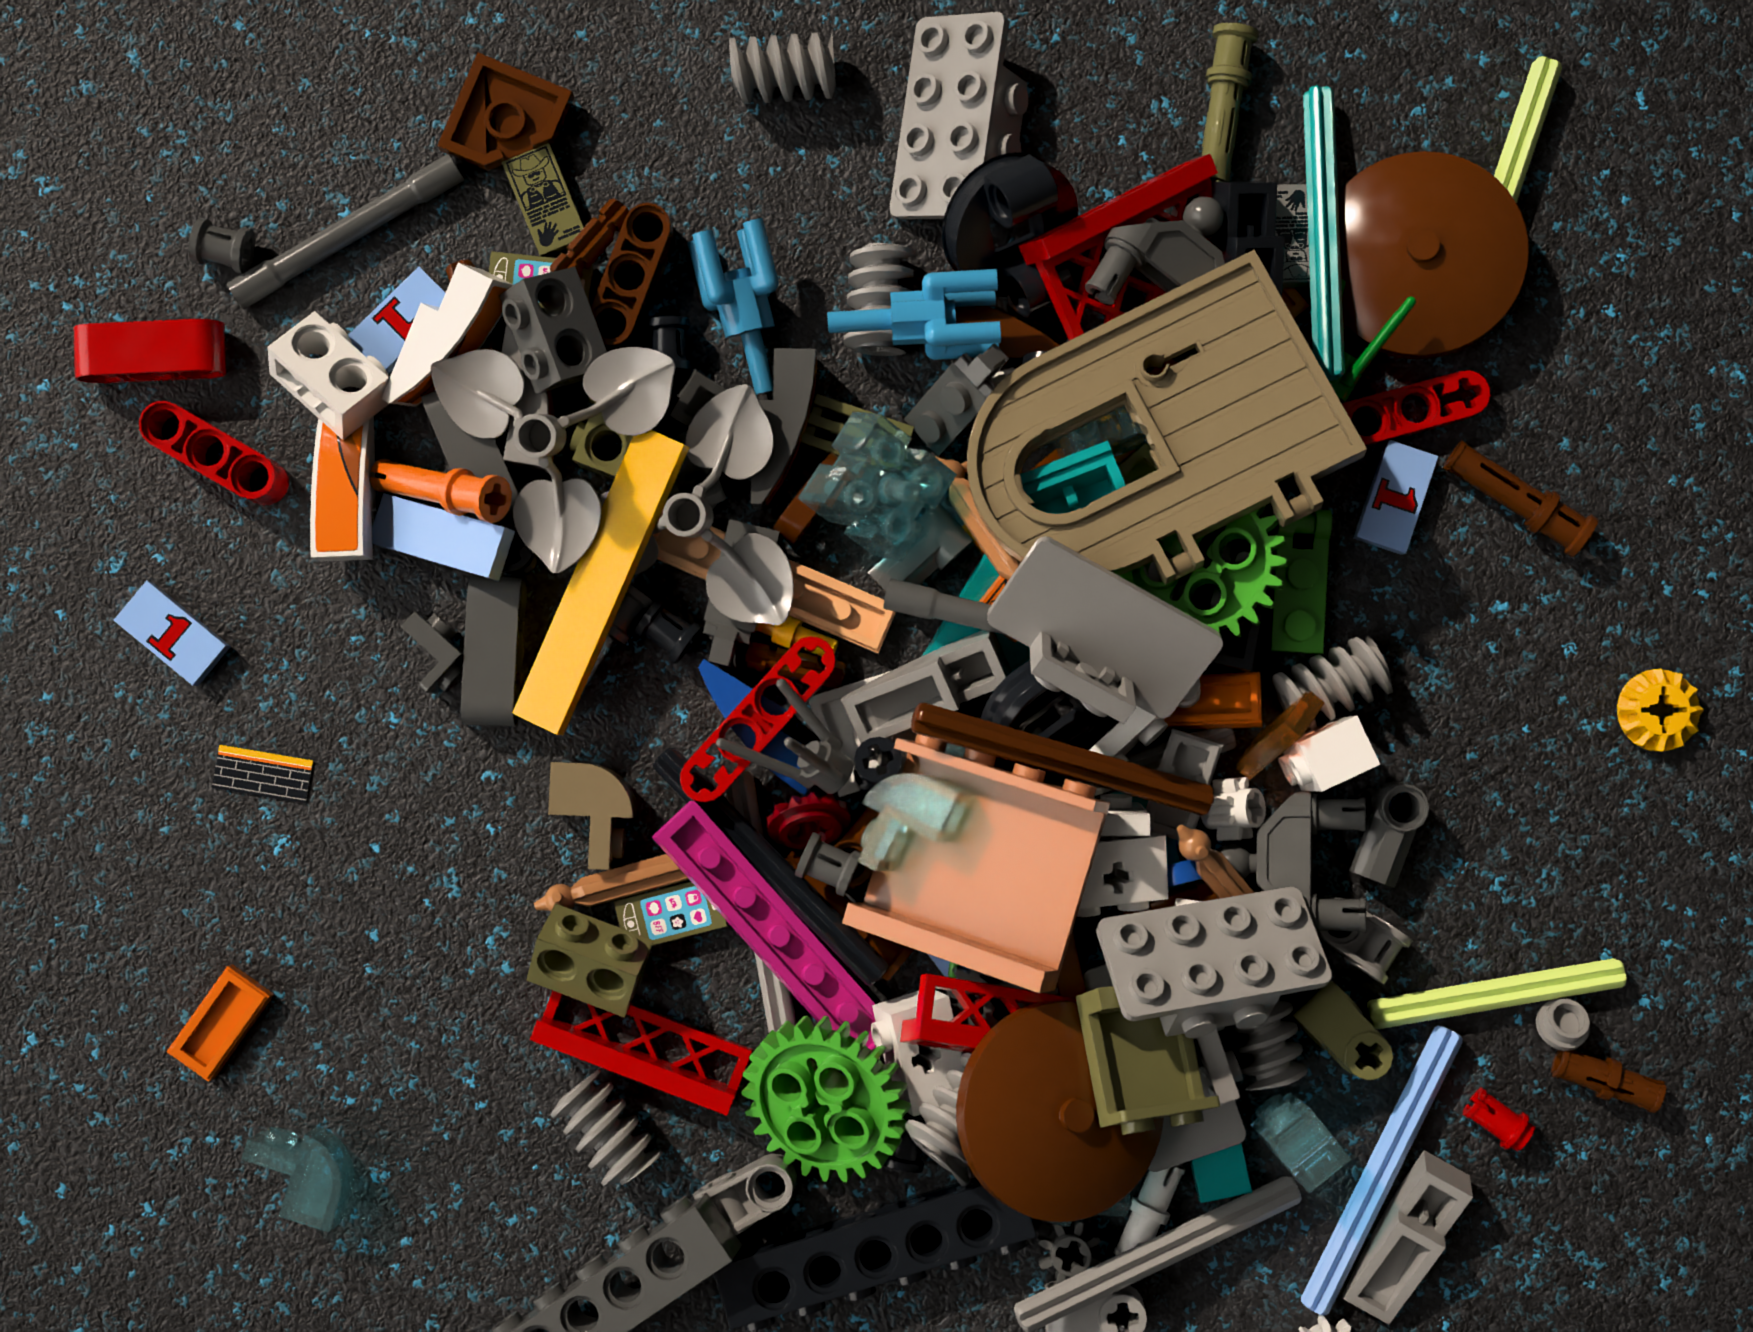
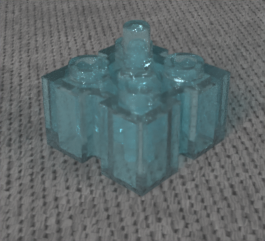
[798,412,957,562]

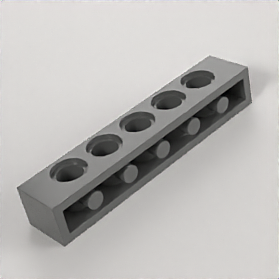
[491,1193,742,1332]

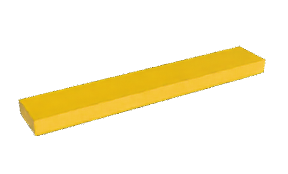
[512,430,690,735]

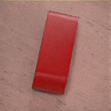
[73,319,226,383]
[139,401,289,505]

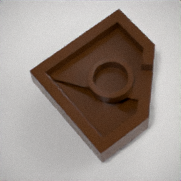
[437,52,575,171]

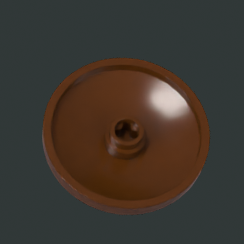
[1338,151,1529,359]
[956,1000,1164,1222]

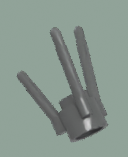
[716,679,854,794]

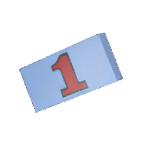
[348,267,445,374]
[1353,440,1438,555]
[114,580,231,686]

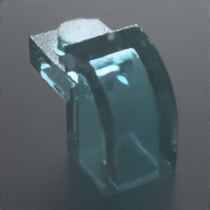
[857,773,975,871]
[241,1126,354,1232]

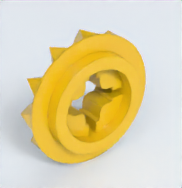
[1617,669,1704,752]

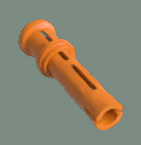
[370,459,512,523]

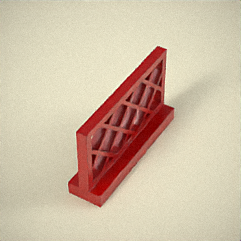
[1019,154,1218,341]

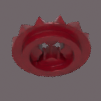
[767,792,851,850]

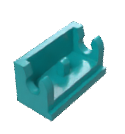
[1020,440,1125,514]

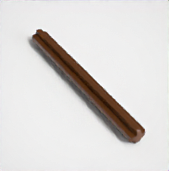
[911,702,1215,816]

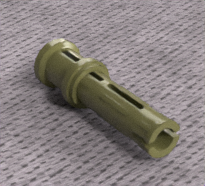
[1201,23,1259,182]

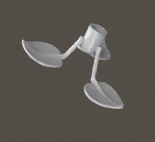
[430,347,676,573]
[599,384,794,625]

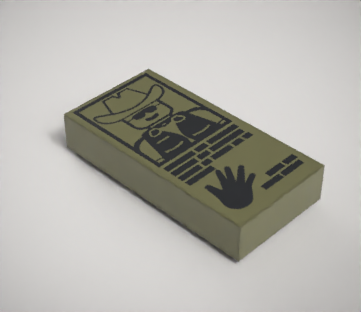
[502,143,584,257]

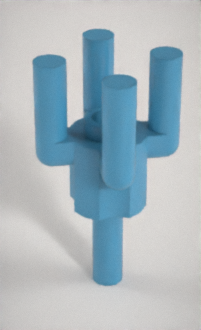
[687,218,779,395]
[827,269,1001,360]

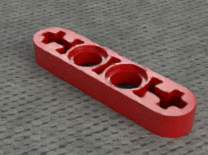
[1342,370,1490,447]
[680,636,836,802]

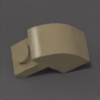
[548,762,638,870]

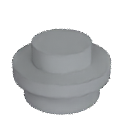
[1536,999,1590,1051]

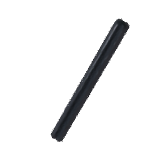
[653,748,889,986]

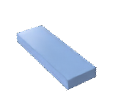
[372,493,515,581]

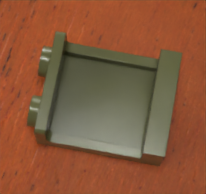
[1075,986,1221,1135]

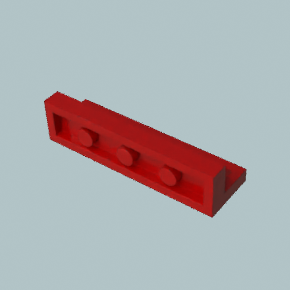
[900,973,1076,1054]
[529,990,753,1116]

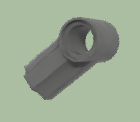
[868,502,974,594]
[1349,781,1429,888]

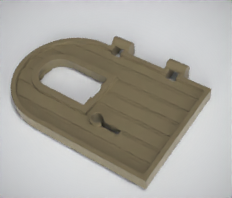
[967,249,1367,585]

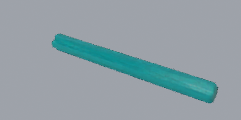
[1303,85,1345,381]

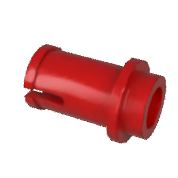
[1462,1087,1535,1152]

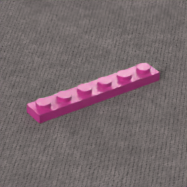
[652,801,876,1050]

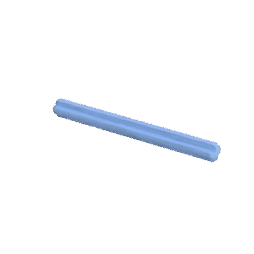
[1301,1025,1463,1316]

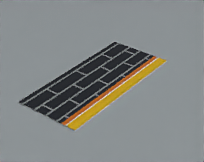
[212,745,313,804]

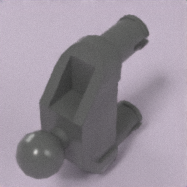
[1085,196,1225,363]
[1217,791,1367,935]

